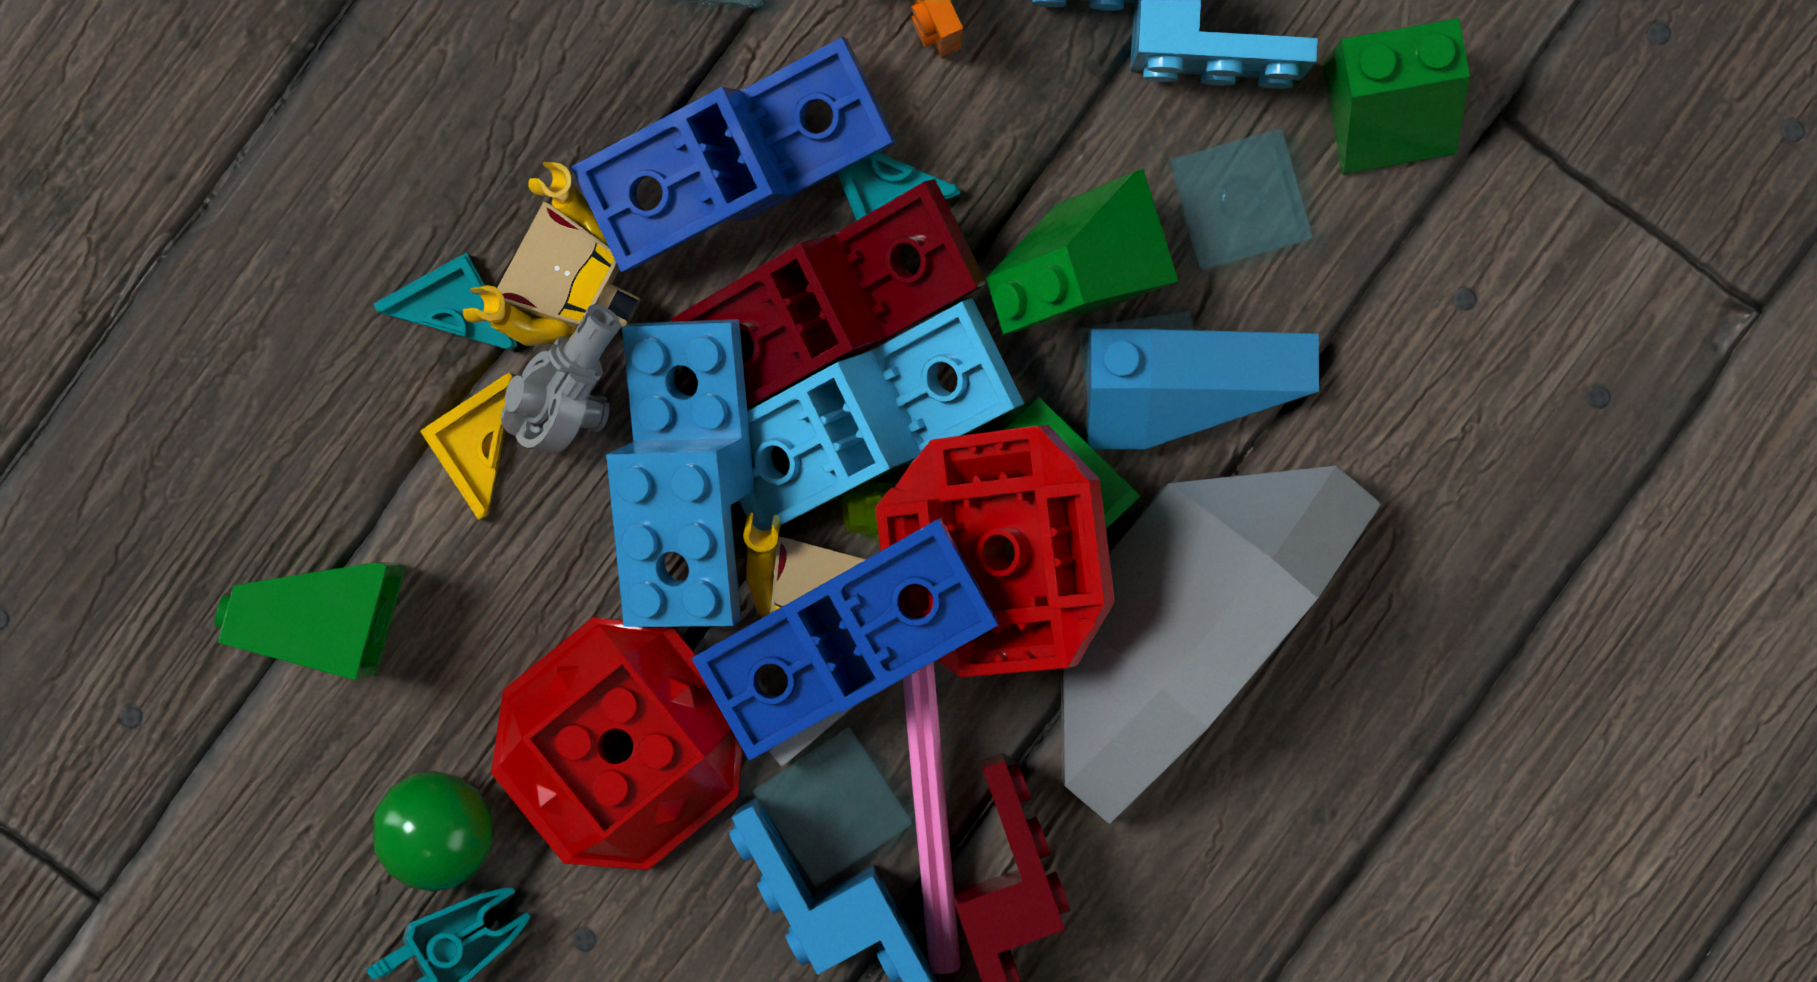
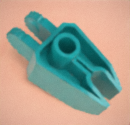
[366,887,530,982]

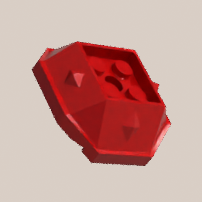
[875,425,1115,677]
[491,617,743,870]

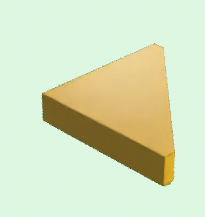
[420,372,514,520]

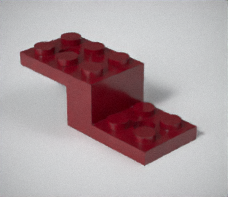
[671,179,987,410]
[954,753,1071,982]

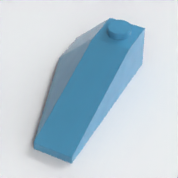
[1087,329,1319,450]

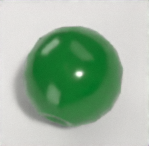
[373,771,492,892]

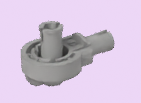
[500,304,621,453]

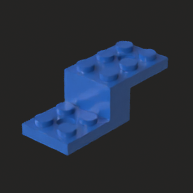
[571,37,897,272]
[691,518,1000,761]

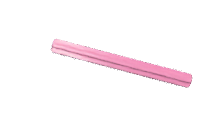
[903,662,961,974]

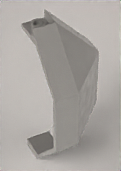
[1061,466,1381,824]

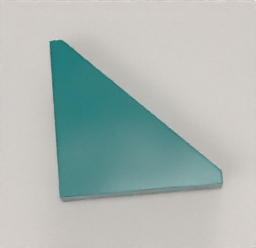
[837,153,960,221]
[373,253,520,351]

